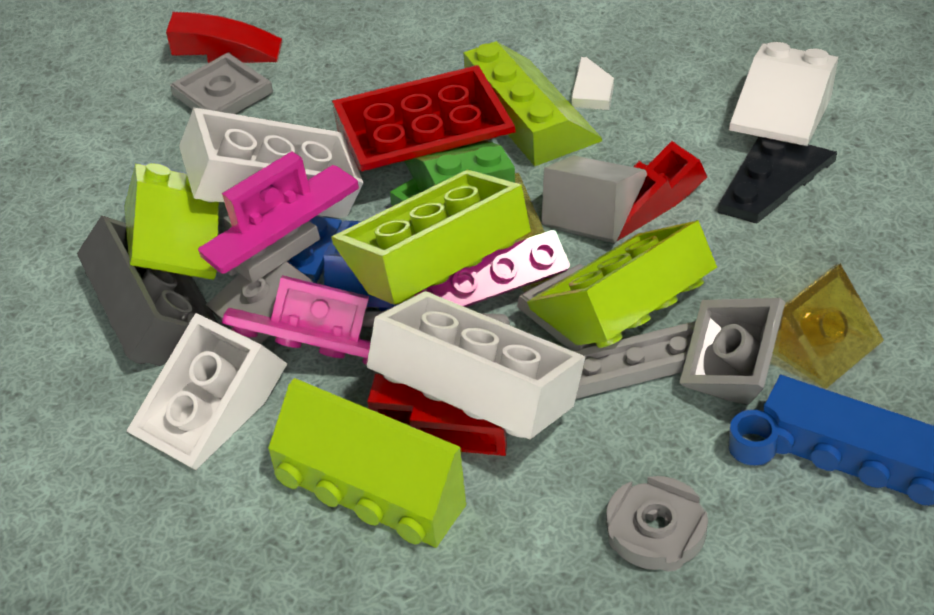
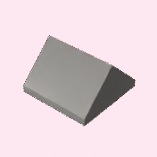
[542,155,647,244]
[680,298,785,405]

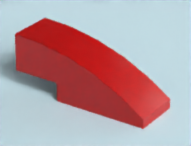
[166,12,283,63]
[617,141,708,241]
[367,374,507,456]

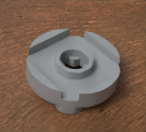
[606,476,708,571]

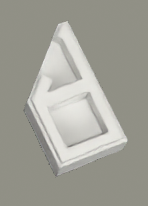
[572,57,614,110]

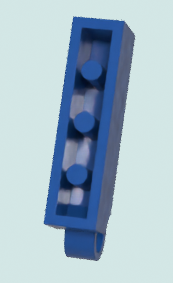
[728,374,934,506]

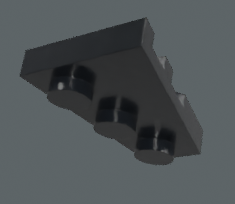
[718,136,837,224]

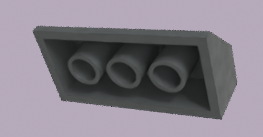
[77,215,219,366]

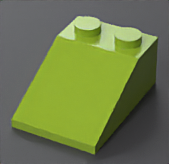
[124,163,219,280]

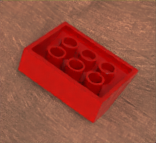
[332,65,515,172]

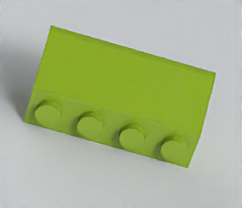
[463,41,602,167]
[331,169,531,305]
[527,220,718,348]
[268,378,466,548]

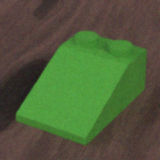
[404,140,515,192]

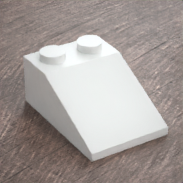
[729,42,838,146]
[127,313,288,470]

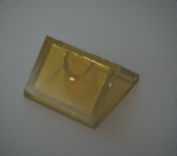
[773,263,884,388]

